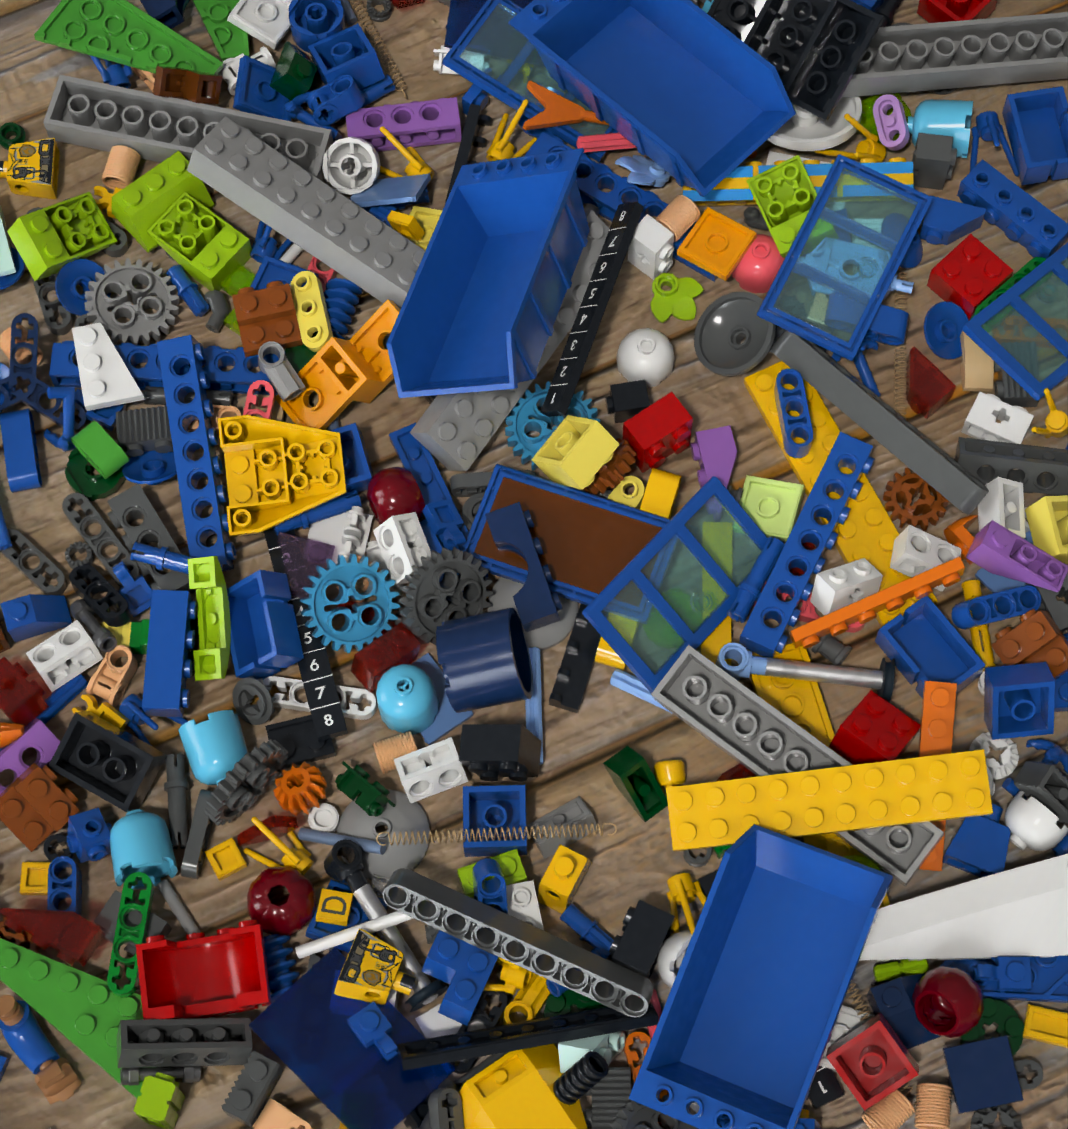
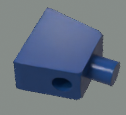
[943,804,1011,878]

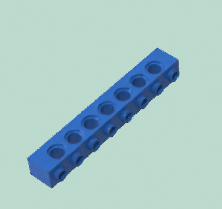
[525,132,718,282]
[157,335,237,571]
[49,341,279,395]
[739,432,875,658]

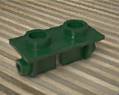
[335,761,395,817]

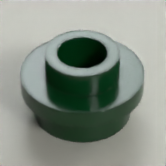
[0,122,26,150]

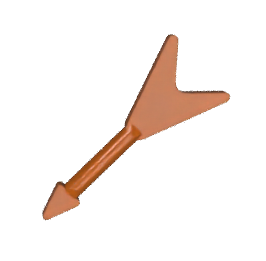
[523,81,610,130]

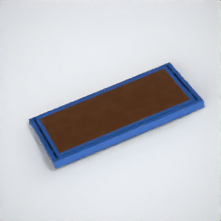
[462,464,678,625]

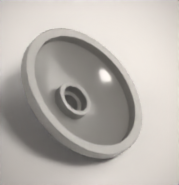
[488,577,578,651]
[337,789,430,881]

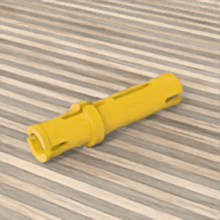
[961,580,996,672]

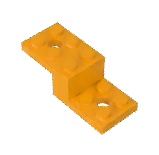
[275,299,400,430]

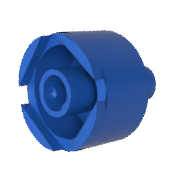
[289,0,347,53]

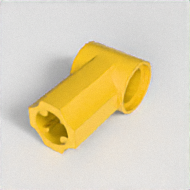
[503,972,551,1025]

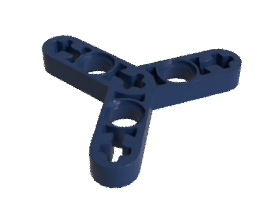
[0,313,86,431]

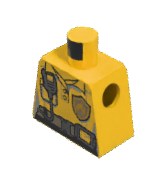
[0,138,60,199]
[537,845,592,914]
[334,928,416,1005]

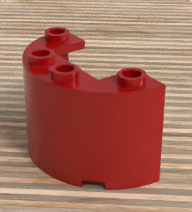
[135,920,271,1020]

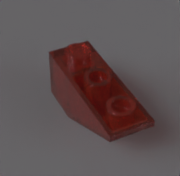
[0,908,106,967]

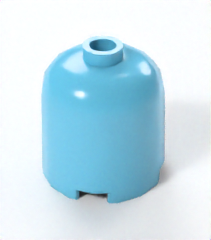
[907,99,973,158]
[376,664,440,735]
[178,710,248,786]
[110,809,178,890]

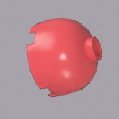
[731,234,785,293]

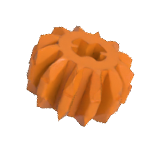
[273,761,328,816]

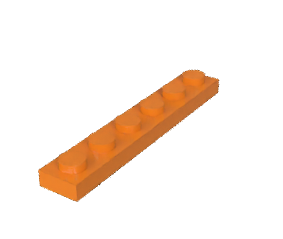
[790,556,965,649]
[918,681,957,871]

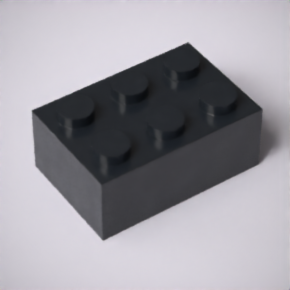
[48,711,166,812]

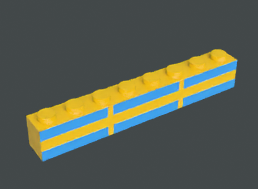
[683,157,914,207]

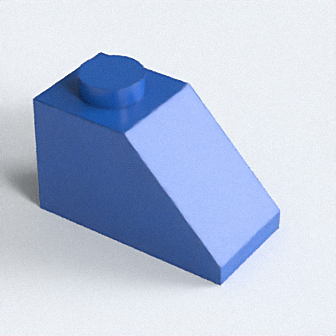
[920,195,986,245]
[0,594,73,642]

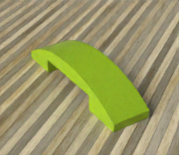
[188,556,231,681]

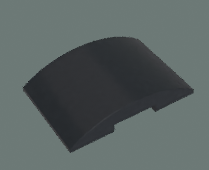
[707,0,884,122]

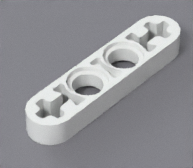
[263,676,377,720]

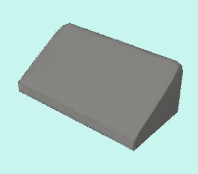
[527,796,596,858]

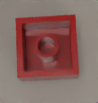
[917,0,997,23]
[927,234,1014,320]
[622,392,693,473]
[829,690,921,765]
[826,1012,919,1111]

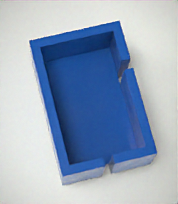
[1002,86,1068,185]
[227,570,304,680]
[875,596,985,699]

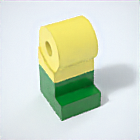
[101,619,150,655]

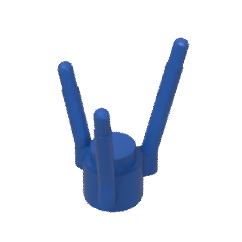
[90,55,134,88]
[970,111,1019,177]
[250,220,292,263]
[119,694,188,746]

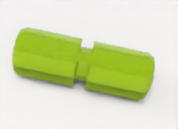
[873,959,928,983]

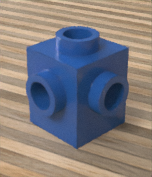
[66,808,112,863]

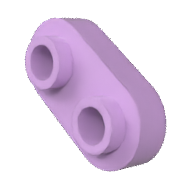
[873,94,910,151]

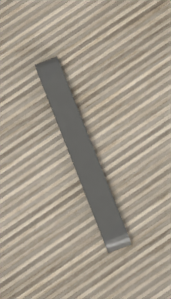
[771,330,989,515]
[382,868,654,1017]

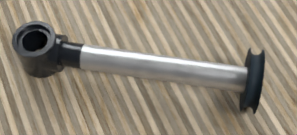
[324,839,449,1012]

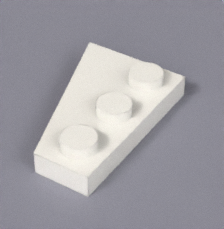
[72,322,145,411]

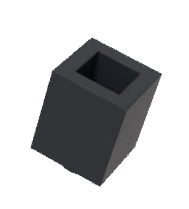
[605,380,650,424]

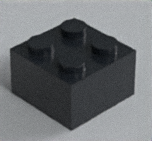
[459,724,541,782]
[608,900,675,979]

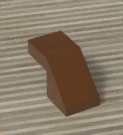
[153,66,222,104]

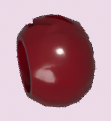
[367,467,425,525]
[247,866,316,935]
[912,966,984,1038]

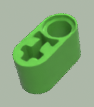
[71,420,130,479]

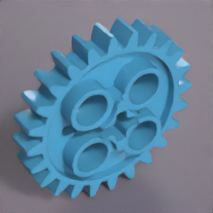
[505,381,600,473]
[300,553,400,653]

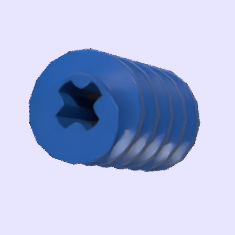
[323,278,363,339]
[263,934,303,1006]

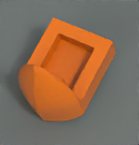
[944,515,978,565]

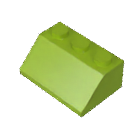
[112,151,214,253]

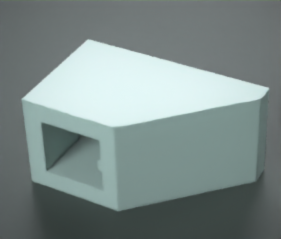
[558,1031,625,1073]

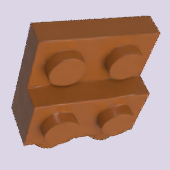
[232,281,303,357]
[991,609,1068,680]
[0,763,80,852]

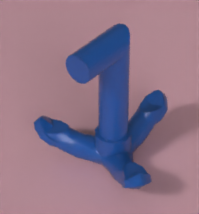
[282,91,342,142]
[831,338,881,397]
[44,386,76,452]
[1002,739,1068,800]

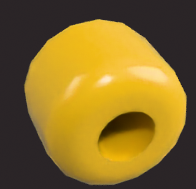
[654,759,686,790]

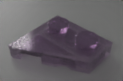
[277,532,335,598]

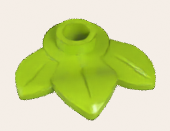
[650,273,704,323]

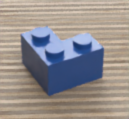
[421,930,498,1026]

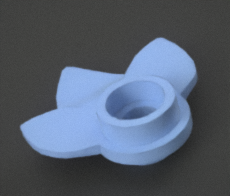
[615,155,671,187]

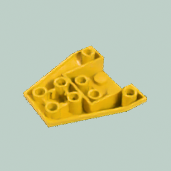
[218,415,347,536]
[458,1044,588,1129]

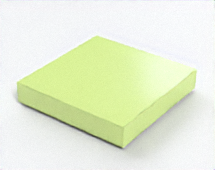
[732,475,805,542]

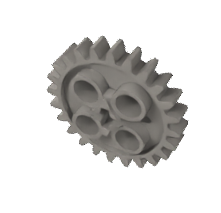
[84,258,179,346]

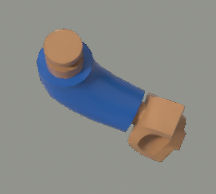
[0,995,82,1104]

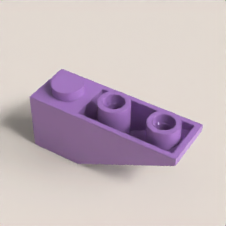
[690,425,737,522]
[966,520,1068,592]

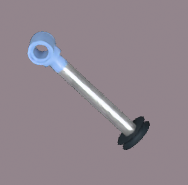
[716,643,895,703]

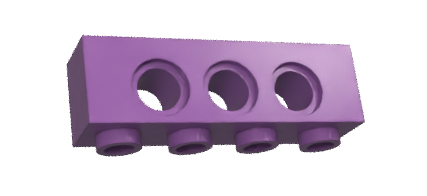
[345,97,462,152]
[0,718,61,794]

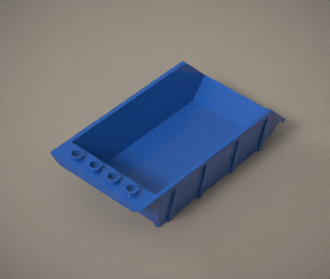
[508,0,796,197]
[386,148,590,398]
[628,824,893,1129]

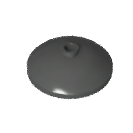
[694,292,776,376]

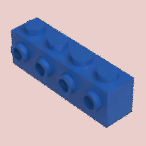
[957,159,1068,259]
[142,590,197,717]

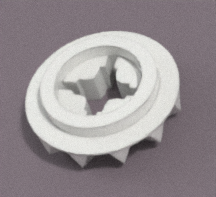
[969,732,1019,780]

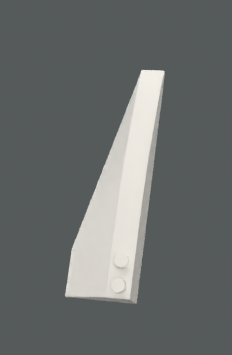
[859,854,1068,962]

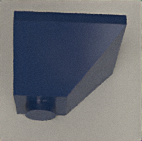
[866,973,942,1050]

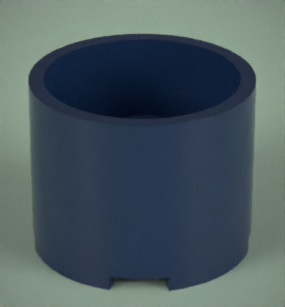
[436,608,533,713]

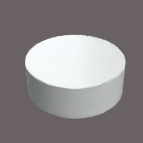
[308,803,340,833]

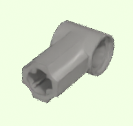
[258,341,306,402]

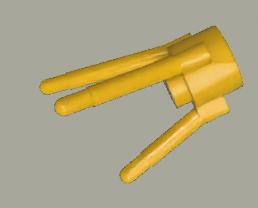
[486,99,537,161]
[814,114,886,163]
[380,126,435,182]
[1031,388,1068,438]
[243,817,314,875]
[666,873,707,934]
[483,957,532,995]

